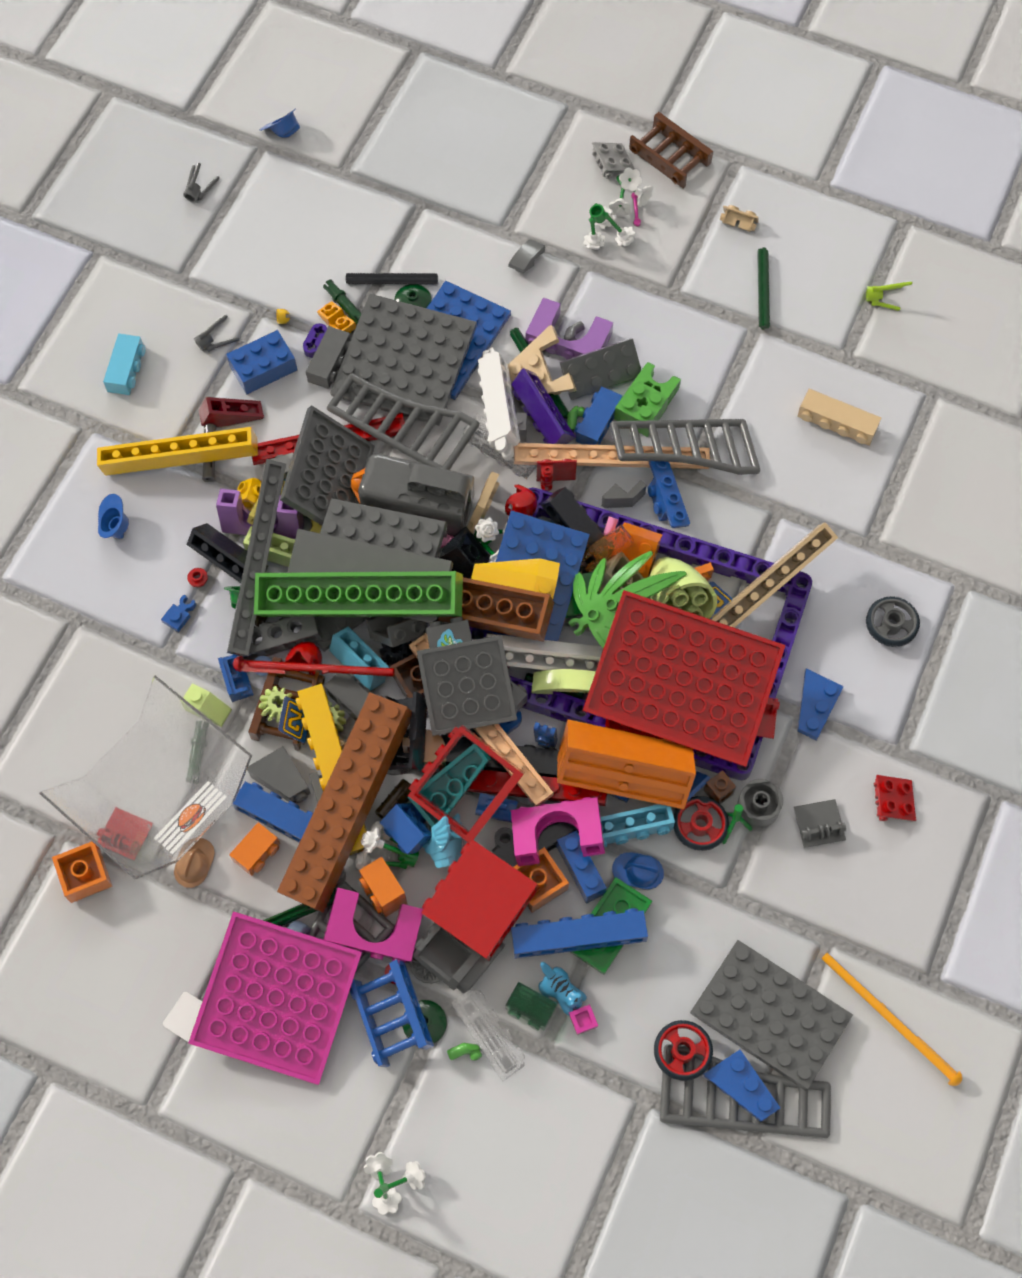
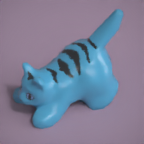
[538,962,587,1016]

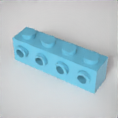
[601,804,675,847]

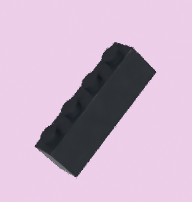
[541,487,614,567]
[186,523,268,583]

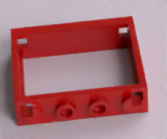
[408,725,525,844]

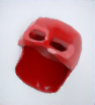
[505,484,537,517]
[285,642,323,675]

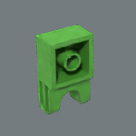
[614,362,681,437]

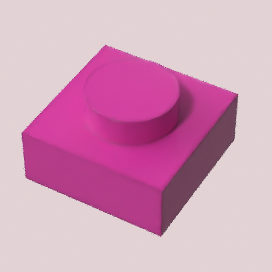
[569,1004,598,1035]

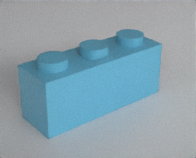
[103,333,146,395]
[329,626,389,691]

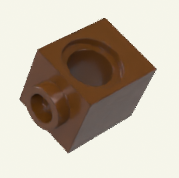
[704,771,736,804]

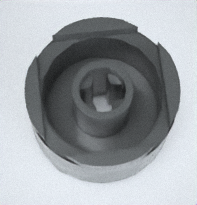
[737,779,783,828]

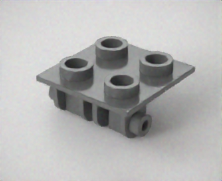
[794,799,846,848]

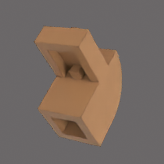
[402,729,446,769]

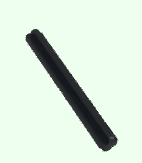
[346,273,438,284]

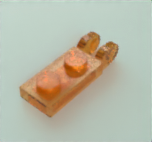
[582,525,634,572]

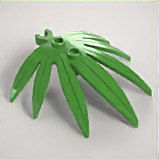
[569,551,687,648]

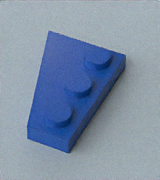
[797,668,844,741]
[702,1049,780,1122]

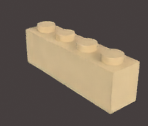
[797,389,881,446]

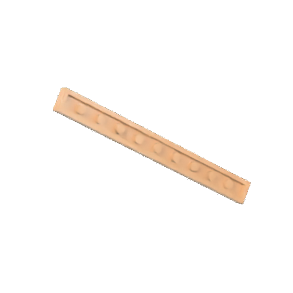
[513,443,710,469]
[409,633,553,806]

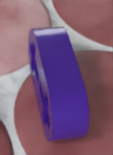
[303,323,327,358]

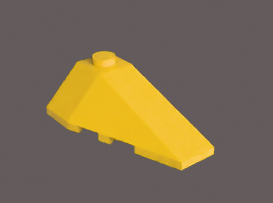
[471,558,560,599]

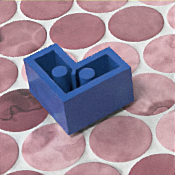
[379,803,432,854]

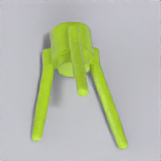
[866,281,913,311]

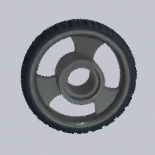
[866,596,920,647]

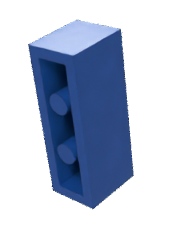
[574,386,623,445]
[557,831,606,904]

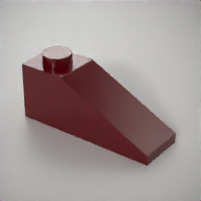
[199,397,264,427]

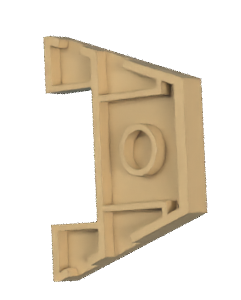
[508,325,577,395]
[467,471,500,534]

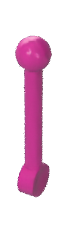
[631,192,641,226]

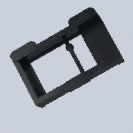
[381,692,427,776]

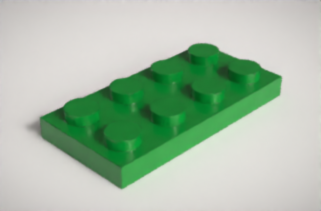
[570,877,652,975]

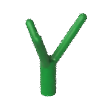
[722,804,753,844]

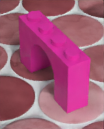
[511,797,605,866]
[323,888,423,963]

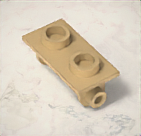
[720,205,759,232]

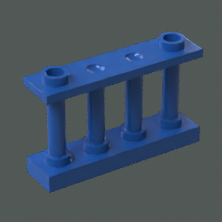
[350,959,434,1067]

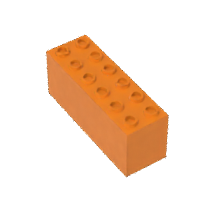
[557,720,696,809]

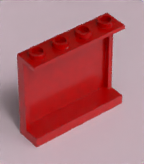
[421,840,540,961]

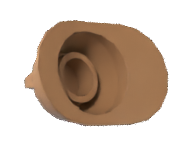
[174,838,215,888]

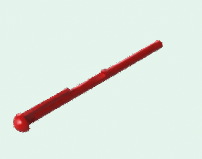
[233,656,395,677]

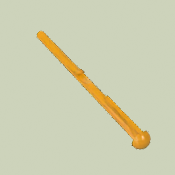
[821,953,963,1086]

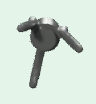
[183,163,219,202]
[194,315,239,352]

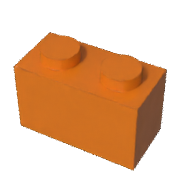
[229,822,280,876]

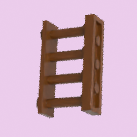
[629,112,713,188]
[248,657,325,751]

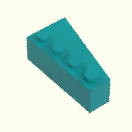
[408,744,491,827]

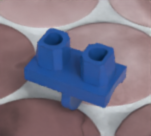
[475,793,518,823]

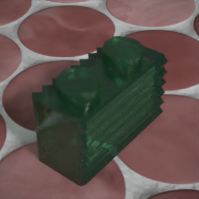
[505,982,558,1031]

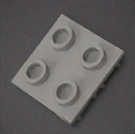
[592,142,635,179]

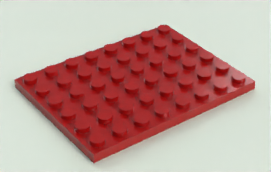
[582,590,786,767]

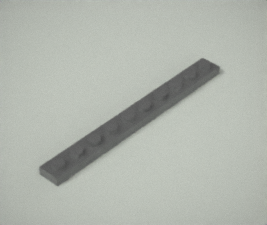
[227,459,286,657]

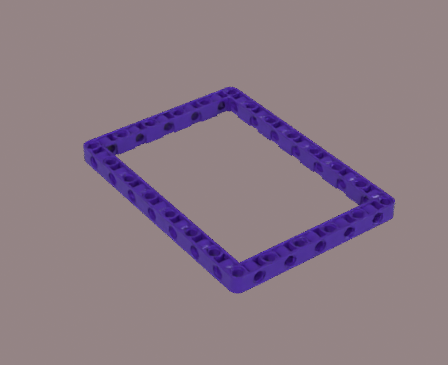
[469,487,813,781]

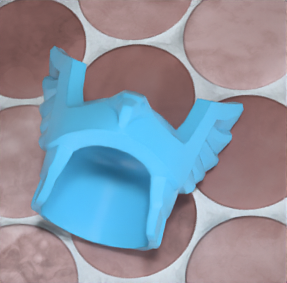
[423,813,462,868]

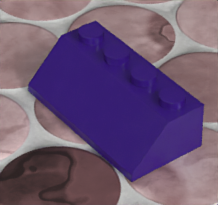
[511,368,576,444]

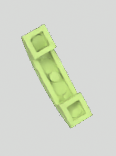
[531,669,596,694]

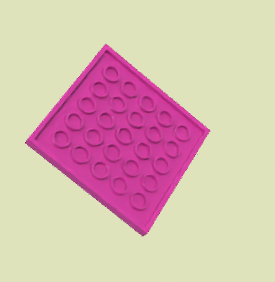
[188,911,362,1085]

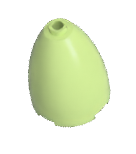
[650,557,717,619]

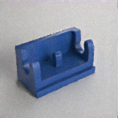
[218,654,254,702]

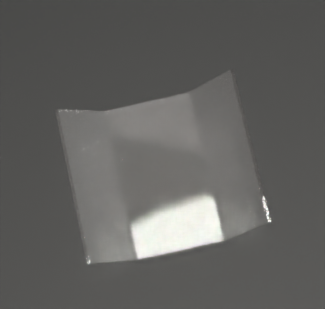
[39,675,252,880]

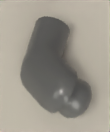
[564,321,585,341]

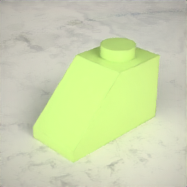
[181,683,232,727]

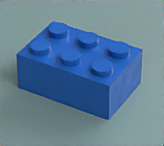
[226,330,298,395]

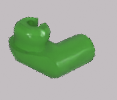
[567,406,585,431]
[447,1043,482,1061]

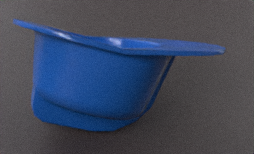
[259,108,300,138]
[98,494,129,539]
[612,852,664,890]

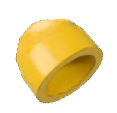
[276,309,290,324]

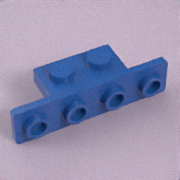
[648,461,690,528]

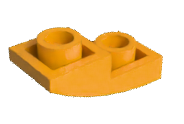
[317,301,356,333]

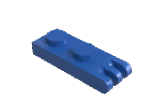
[533,722,558,748]

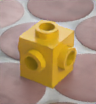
[237,478,262,511]

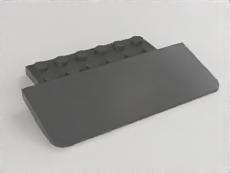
[288,498,453,623]

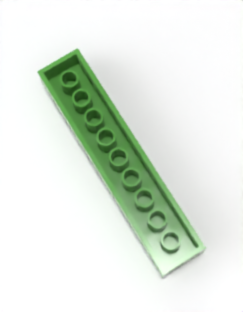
[254,571,463,617]

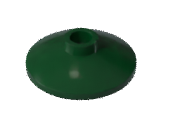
[394,284,432,308]
[402,1000,447,1043]

